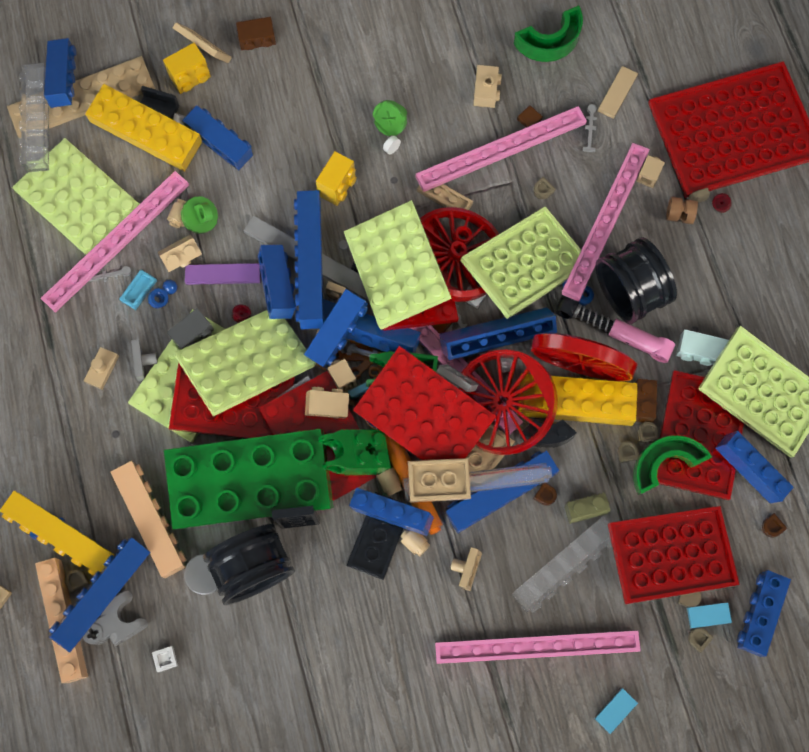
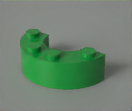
[513,5,583,62]
[633,436,712,495]

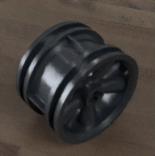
[595,237,677,324]
[203,524,295,605]

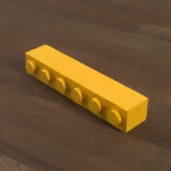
[0,490,115,575]

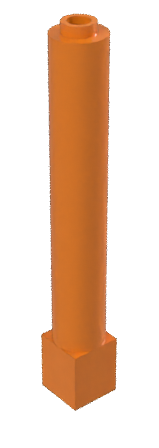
[385,434,443,535]

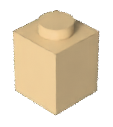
[636,155,665,188]

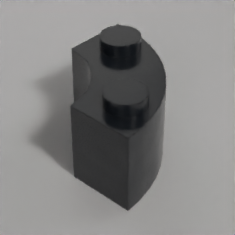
[520,419,577,448]

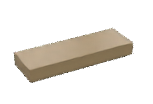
[598,66,638,119]
[417,184,473,210]

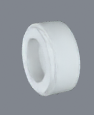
[383,136,401,155]

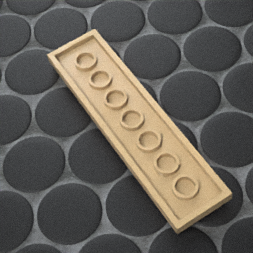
[7,56,155,140]

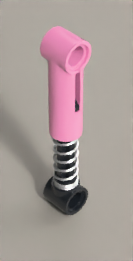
[554,295,675,363]

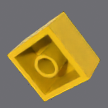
[163,43,211,94]
[316,151,357,206]

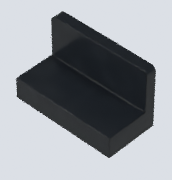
[140,86,179,120]

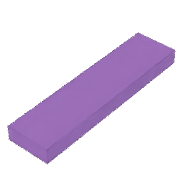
[185,263,261,285]

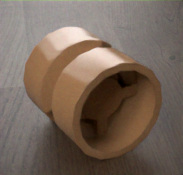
[666,197,698,224]

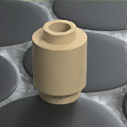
[167,199,186,228]
[376,468,402,496]
[400,529,430,557]

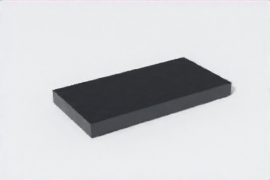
[346,492,412,580]
[272,506,320,529]

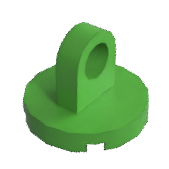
[373,100,407,136]
[181,196,218,234]

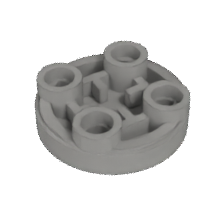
[184,554,218,595]

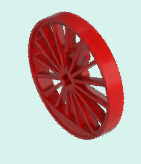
[420,207,499,302]
[531,333,638,382]
[459,349,558,455]

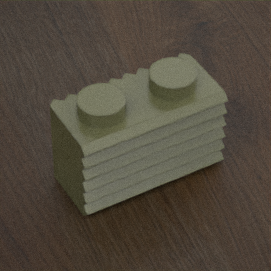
[564,492,610,524]

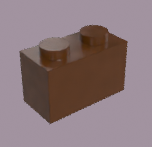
[236,17,276,50]
[635,379,657,423]

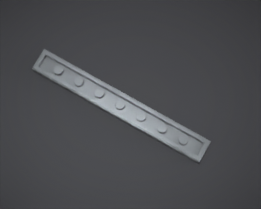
[243,216,369,302]

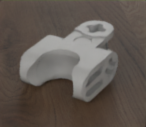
[83,591,148,646]

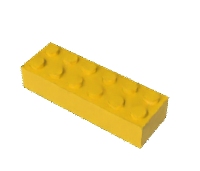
[85,84,202,172]
[517,373,638,426]

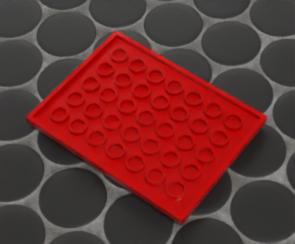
[648,61,809,198]

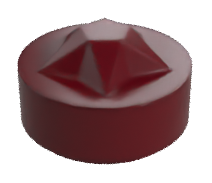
[712,193,732,213]
[232,304,251,323]

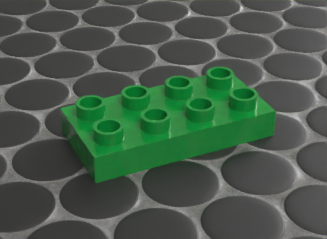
[164,429,334,529]

